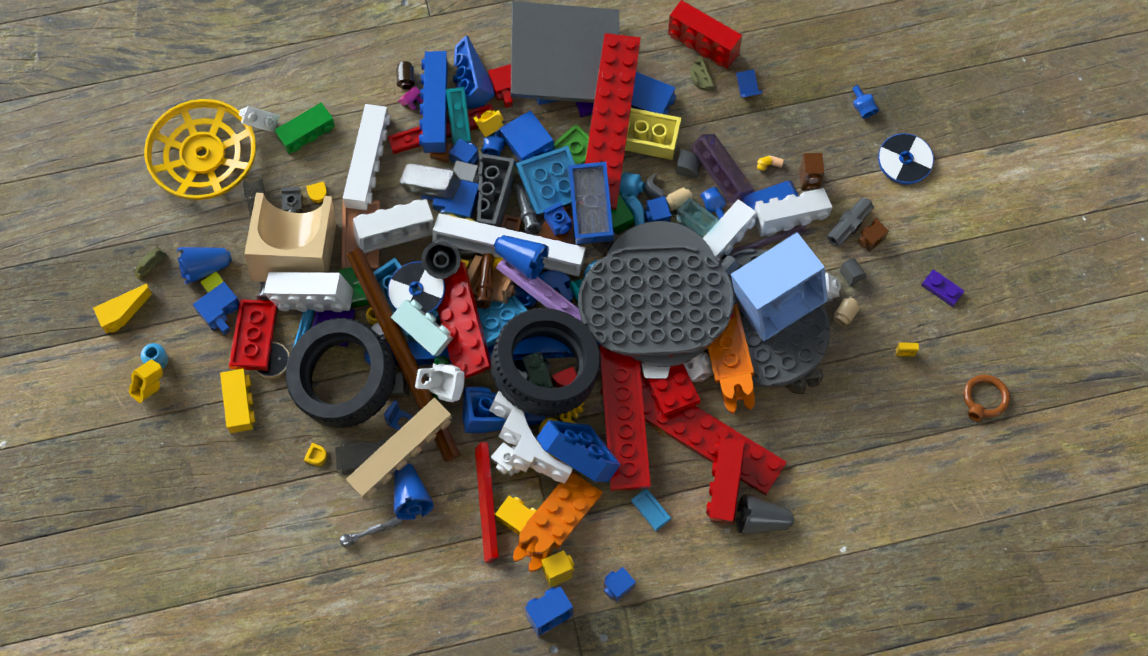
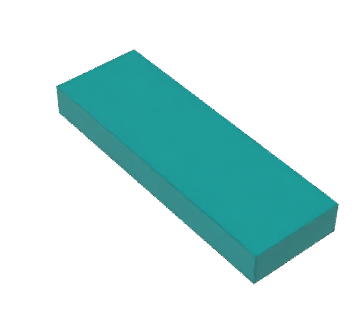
[446,87,471,145]

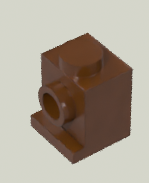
[858,218,889,252]

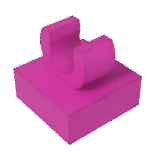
[398,87,423,110]

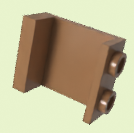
[467,255,516,304]

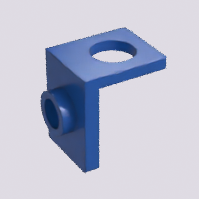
[736,69,763,97]
[384,400,414,431]

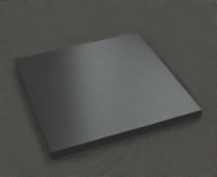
[511,1,620,103]

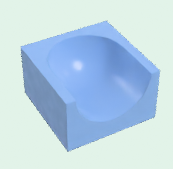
[731,232,828,342]

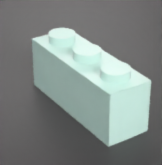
[391,299,453,356]

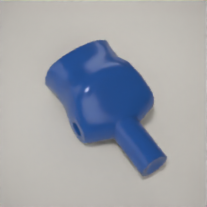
[853,85,879,119]
[481,129,505,156]
[700,187,726,220]

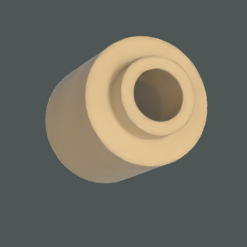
[665,187,693,212]
[833,298,860,327]

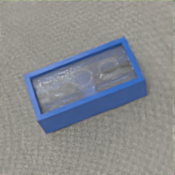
[568,162,614,245]

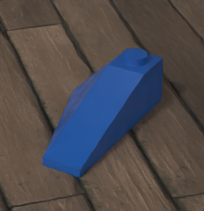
[453,36,495,109]
[462,387,545,433]

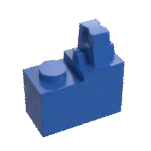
[432,179,479,219]
[193,282,239,336]

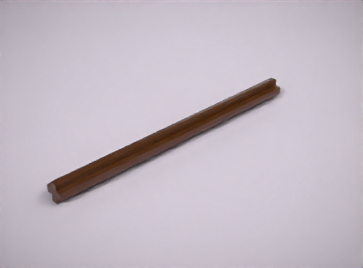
[346,248,461,462]

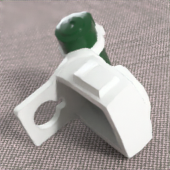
[415,355,464,402]

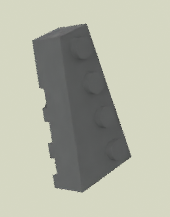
[477,153,518,227]

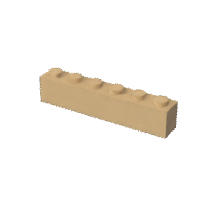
[346,397,452,499]

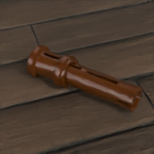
[475,253,495,309]

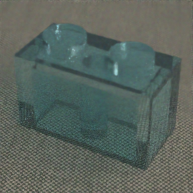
[676,197,719,238]

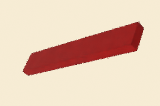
[387,104,494,155]
[475,442,499,563]

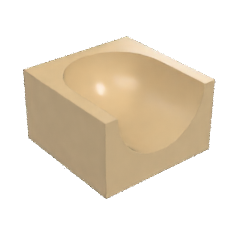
[244,193,336,282]

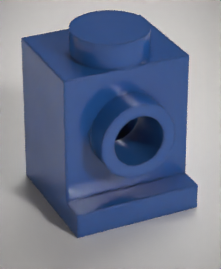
[544,202,572,236]

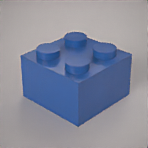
[525,586,573,637]

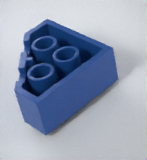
[537,420,621,482]

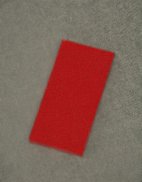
[229,299,278,371]

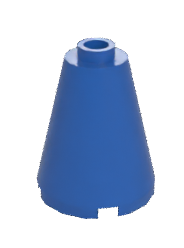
[494,235,550,280]
[177,247,232,285]
[394,463,434,520]

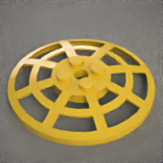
[144,99,256,200]

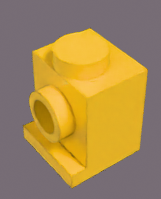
[473,110,504,137]

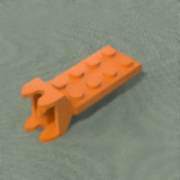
[708,304,755,414]
[513,471,603,572]

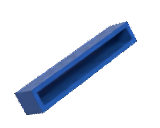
[419,51,448,153]

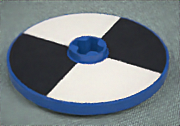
[878,134,934,184]
[388,262,445,313]

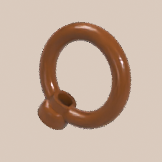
[963,375,1010,422]

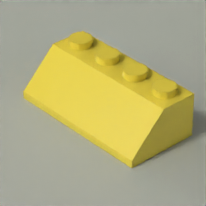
[625,108,681,160]

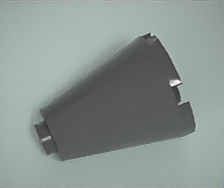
[422,239,461,279]
[736,494,794,534]

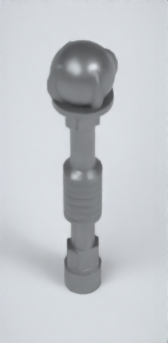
[340,517,402,548]

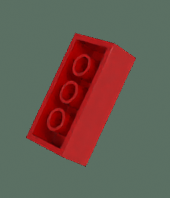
[668,0,742,69]
[706,437,745,525]

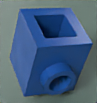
[449,139,479,165]
[645,196,671,222]
[604,567,636,602]

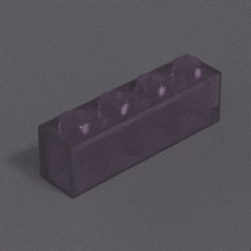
[691,134,755,204]

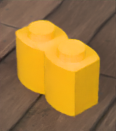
[129,359,163,404]

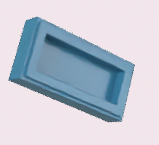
[631,489,672,532]

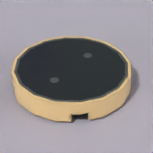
[254,342,290,380]

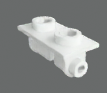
[239,106,280,132]

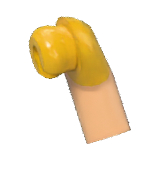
[757,156,784,171]

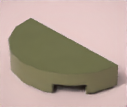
[690,57,714,91]
[135,248,167,280]

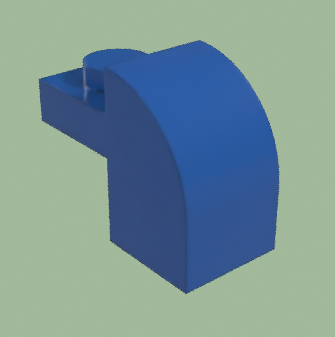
[538,270,574,303]

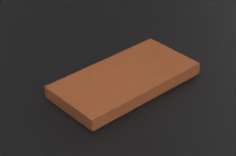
[341,200,380,271]

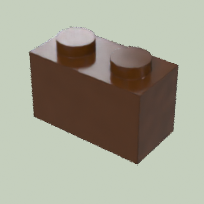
[799,153,824,191]

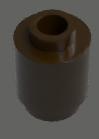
[396,61,415,90]

